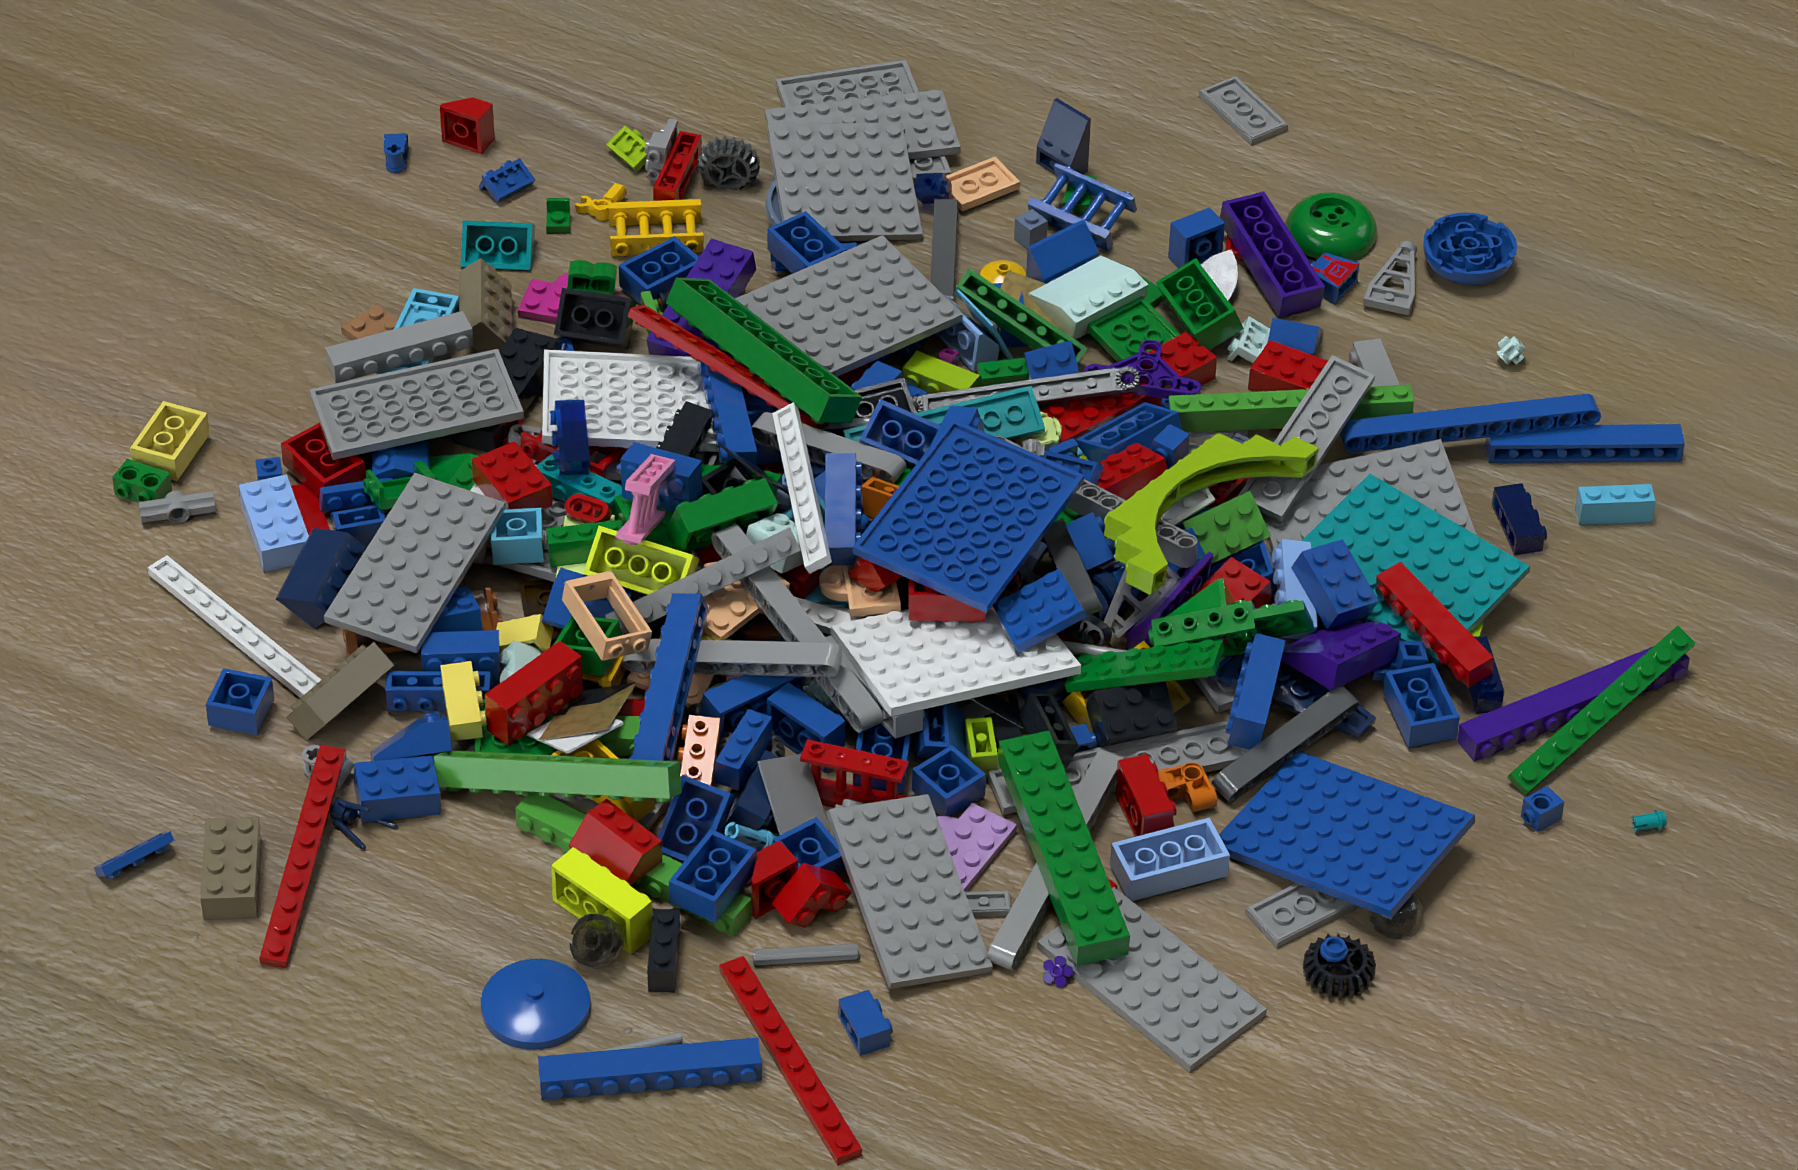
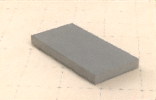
[1199,76,1288,146]
[1245,883,1359,948]

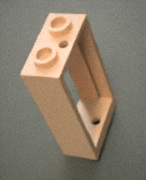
[562,571,652,661]

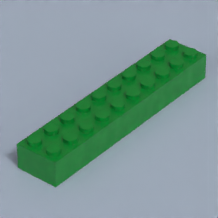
[666,278,863,424]
[998,731,1130,966]

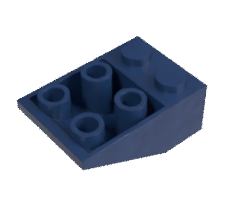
[1036,98,1091,175]

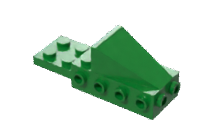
[1149,578,1314,657]

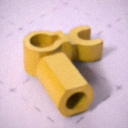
[575,183,627,221]

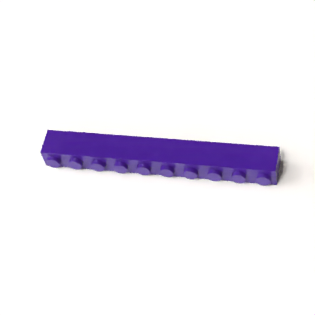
[1457,646,1690,761]

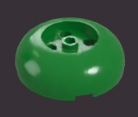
[1285,192,1377,261]

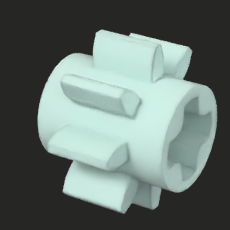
[1496,336,1526,365]

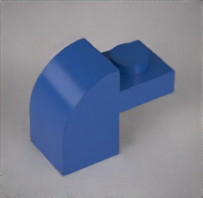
[1370,641,1428,680]

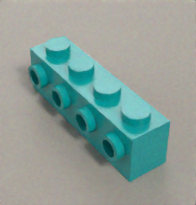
[536,454,622,515]

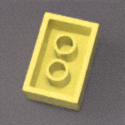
[130,401,210,481]

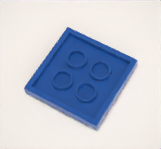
[992,569,1087,653]

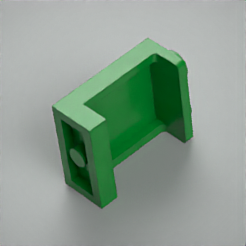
[363,461,437,510]

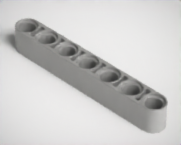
[751,412,907,484]

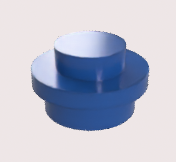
[1320,936,1348,962]

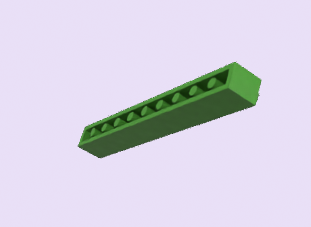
[1169,385,1414,433]
[434,751,682,802]
[515,792,752,936]

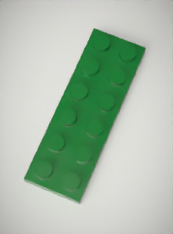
[1065,639,1225,693]

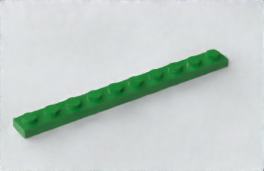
[1507,625,1696,796]

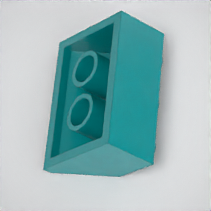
[460,220,535,270]

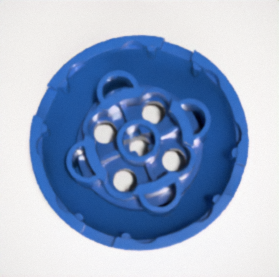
[1423,213,1517,285]

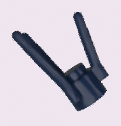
[330,798,397,850]

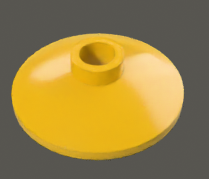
[980,260,1026,284]

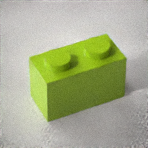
[965,717,998,777]

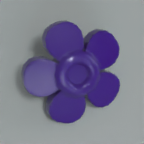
[1043,956,1073,987]

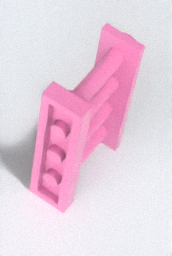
[616,454,675,545]

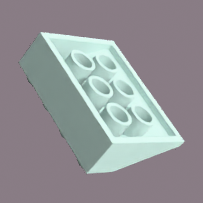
[1028,256,1149,339]

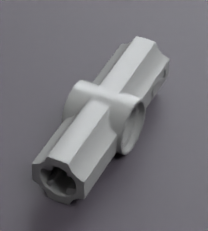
[138,491,216,524]

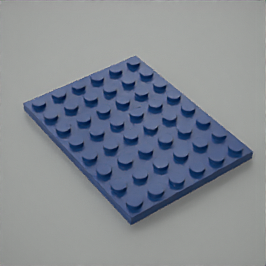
[852,419,1084,613]
[1219,752,1475,918]

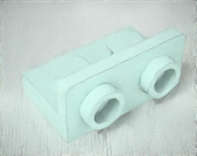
[1227,316,1270,363]

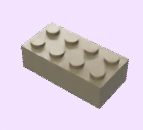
[459,258,512,353]
[286,642,394,740]
[200,817,261,920]

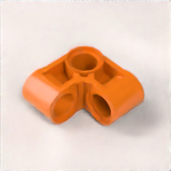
[1158,762,1217,813]

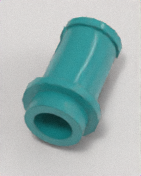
[1632,809,1667,832]

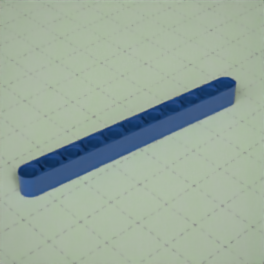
[1340,394,1601,453]

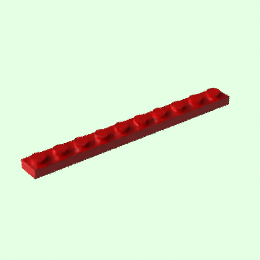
[628,304,830,429]
[259,745,346,968]
[719,956,862,1165]

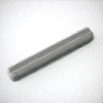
[752,944,859,966]

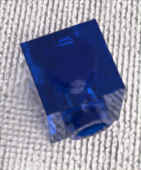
[915,172,952,204]

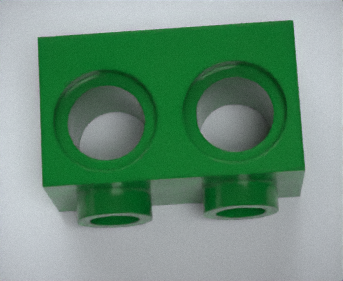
[112,459,172,502]

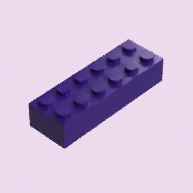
[1220,192,1325,317]
[646,238,756,357]

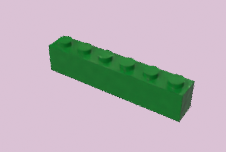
[954,268,1088,365]

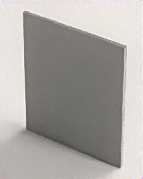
[757,754,830,835]

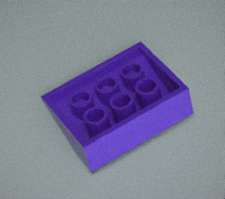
[1125,552,1213,650]
[1281,622,1401,690]

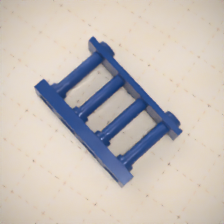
[1027,163,1137,251]

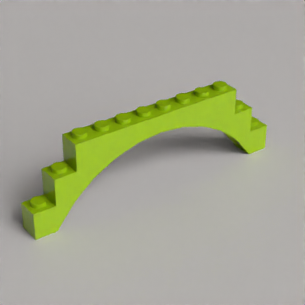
[1104,433,1319,595]

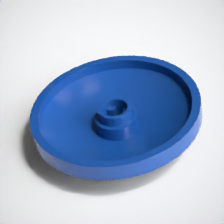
[481,959,590,1050]

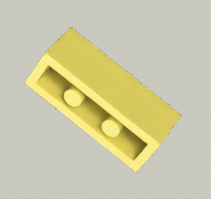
[440,661,487,741]

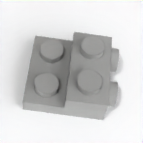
[645,119,678,182]

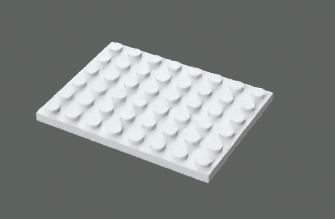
[542,350,719,452]
[831,589,1081,716]

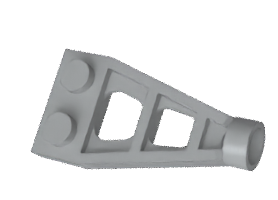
[1363,241,1417,316]
[1095,567,1180,647]

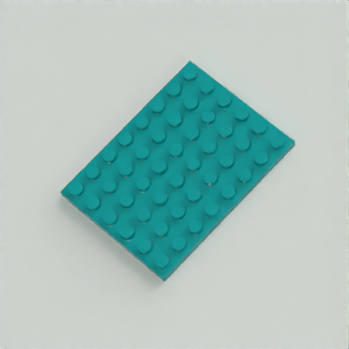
[1302,474,1530,666]

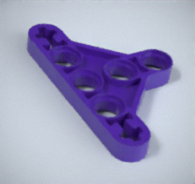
[1084,340,1201,399]

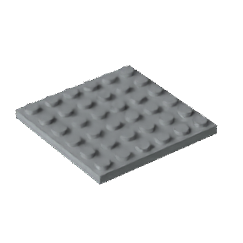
[767,122,923,241]

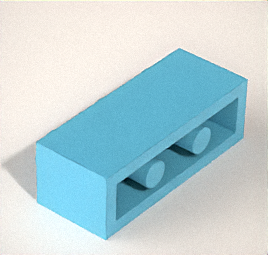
[1575,484,1656,525]

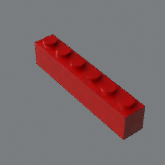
[1375,562,1494,687]

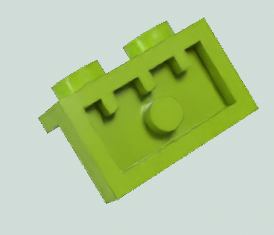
[606,126,648,172]

